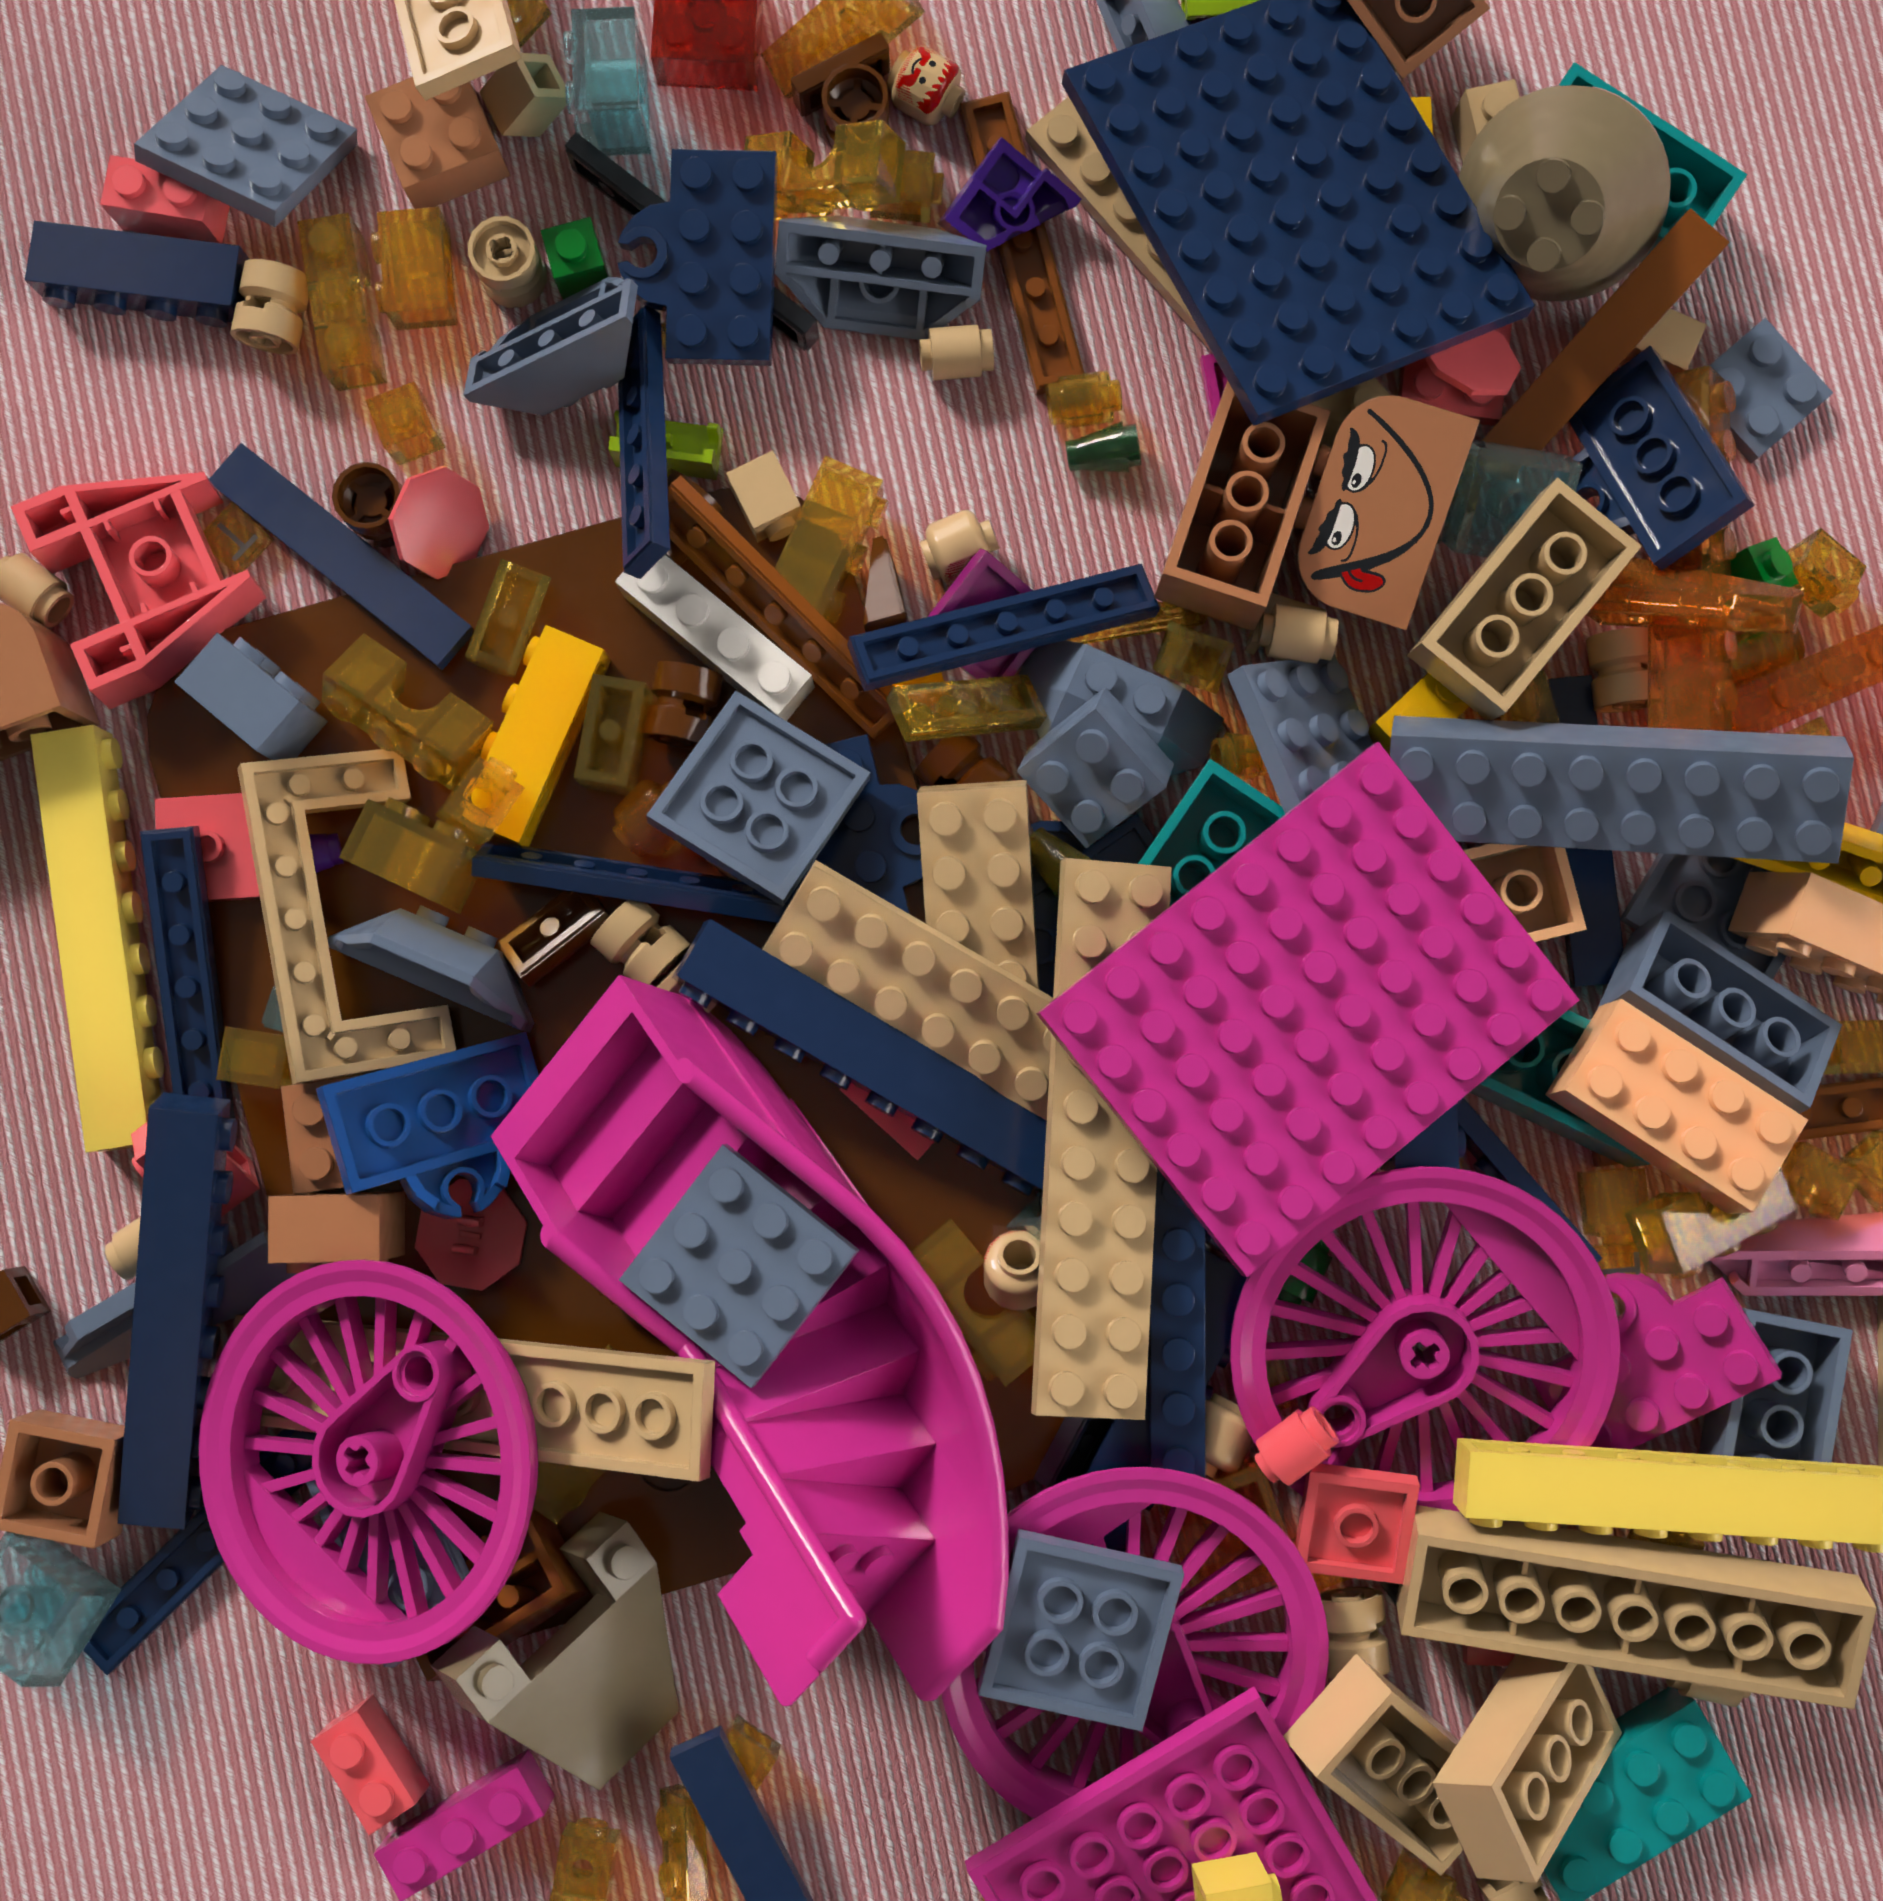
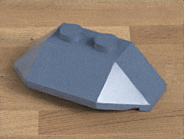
[775,216,987,340]
[463,277,638,416]
[1015,640,1224,777]
[328,905,534,1033]

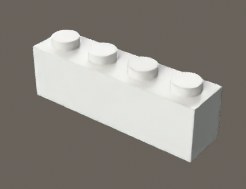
[615,555,815,721]

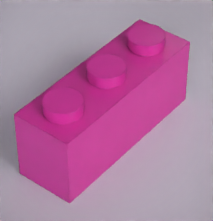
[373,1749,555,1901]

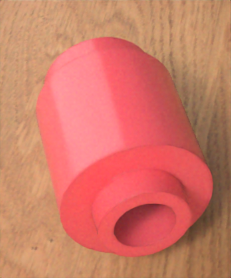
[1254,1406,1339,1486]

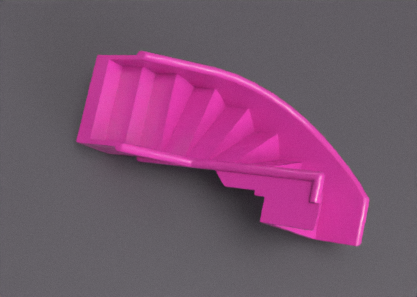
[491,975,1009,1707]

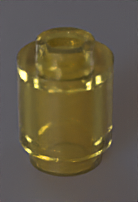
[1046,370,1122,429]

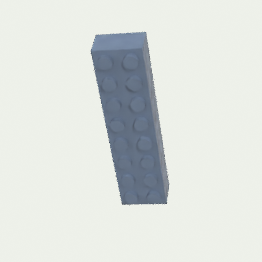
[1390,716,1854,864]

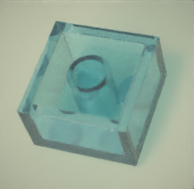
[563,6,651,156]
[1441,440,1583,557]
[0,1532,121,1687]

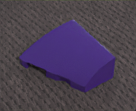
[937,137,1082,252]

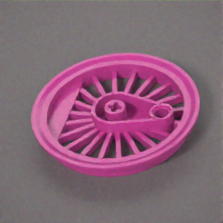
[1230,1166,1621,1512]
[199,1259,538,1664]
[942,1467,1329,1818]

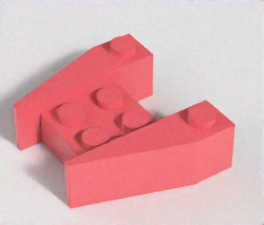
[10,472,266,709]

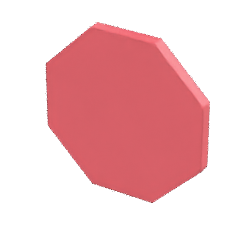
[1425,330,1522,396]
[388,466,489,580]
[415,1179,528,1291]

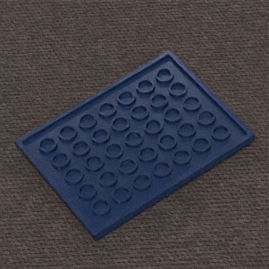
[1061,0,1535,426]

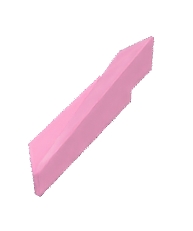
[1694,1212,1883,1296]

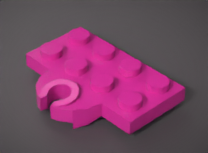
[1531,1273,1782,1449]

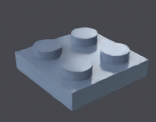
[1683,318,1833,463]

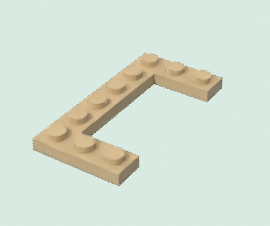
[237,747,456,1085]

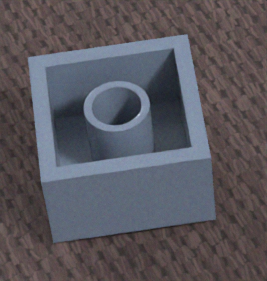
[174,633,328,760]
[1017,687,1174,848]

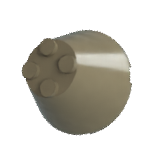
[1459,85,1671,302]

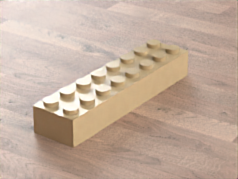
[1396,1505,1877,1709]

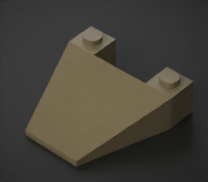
[431,1511,679,1790]

